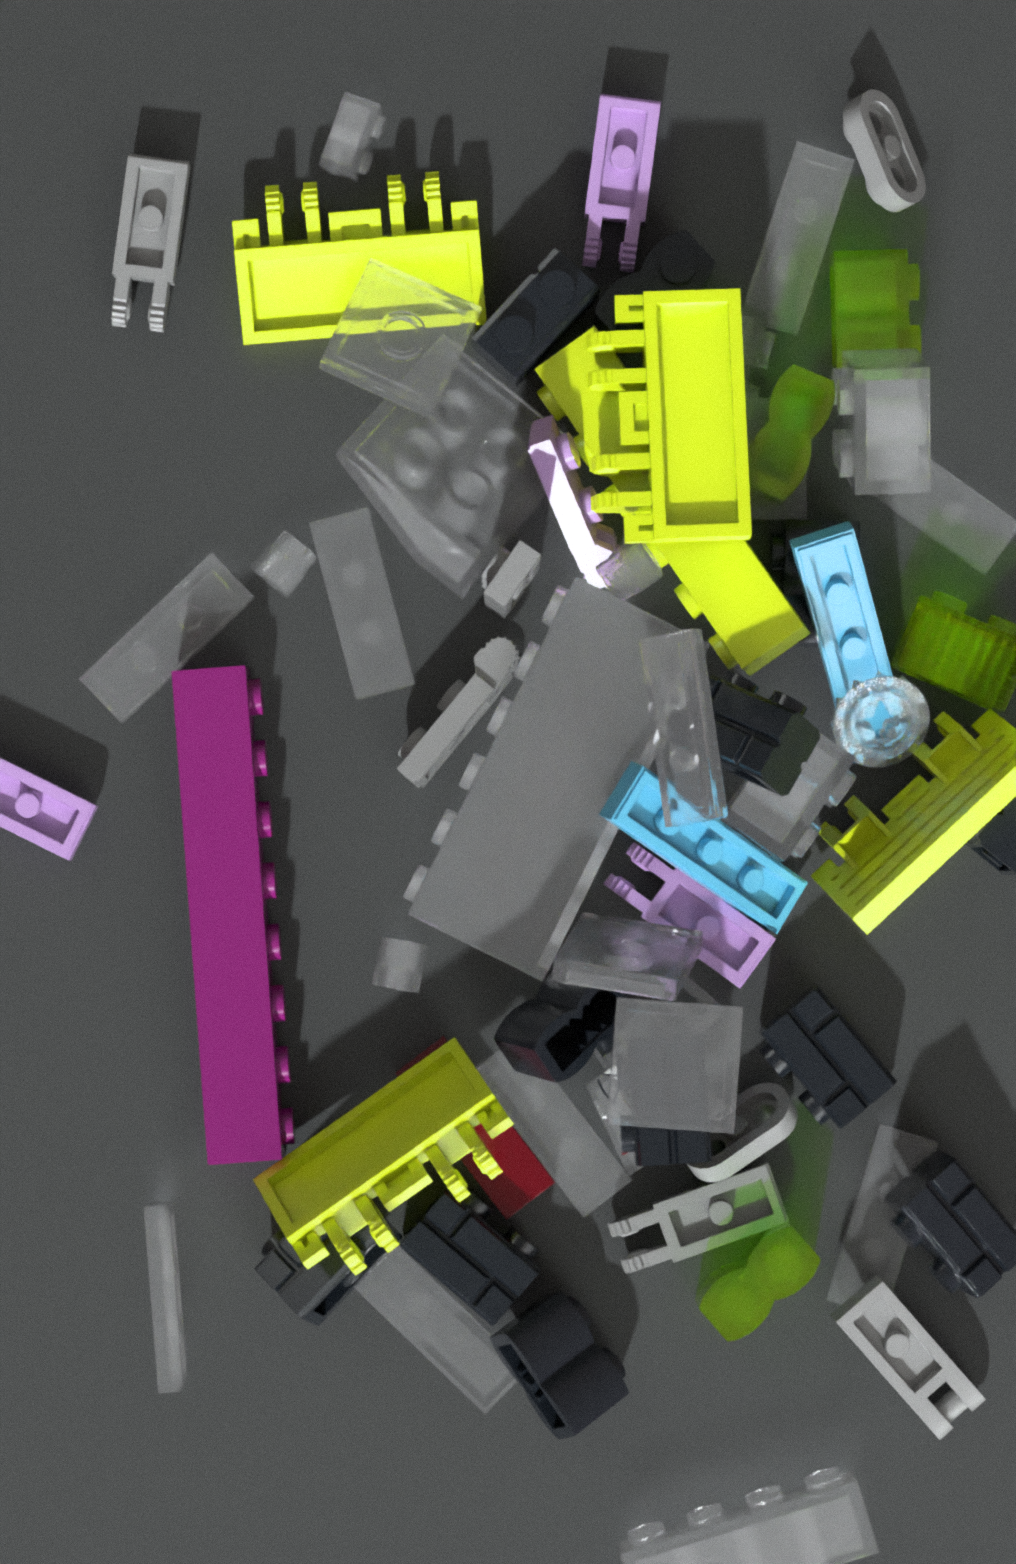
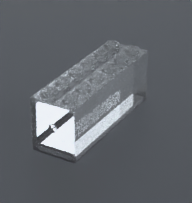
[403,577,710,982]

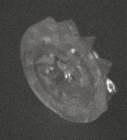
[830,671,930,767]

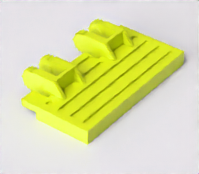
[232,171,487,345]
[584,288,752,544]
[811,708,1016,935]
[253,1037,514,1275]

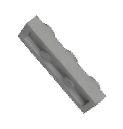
[481,540,541,620]

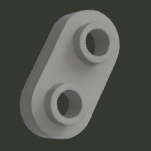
[843,89,926,212]
[686,1082,798,1182]

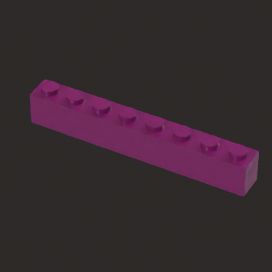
[171,665,295,1165]

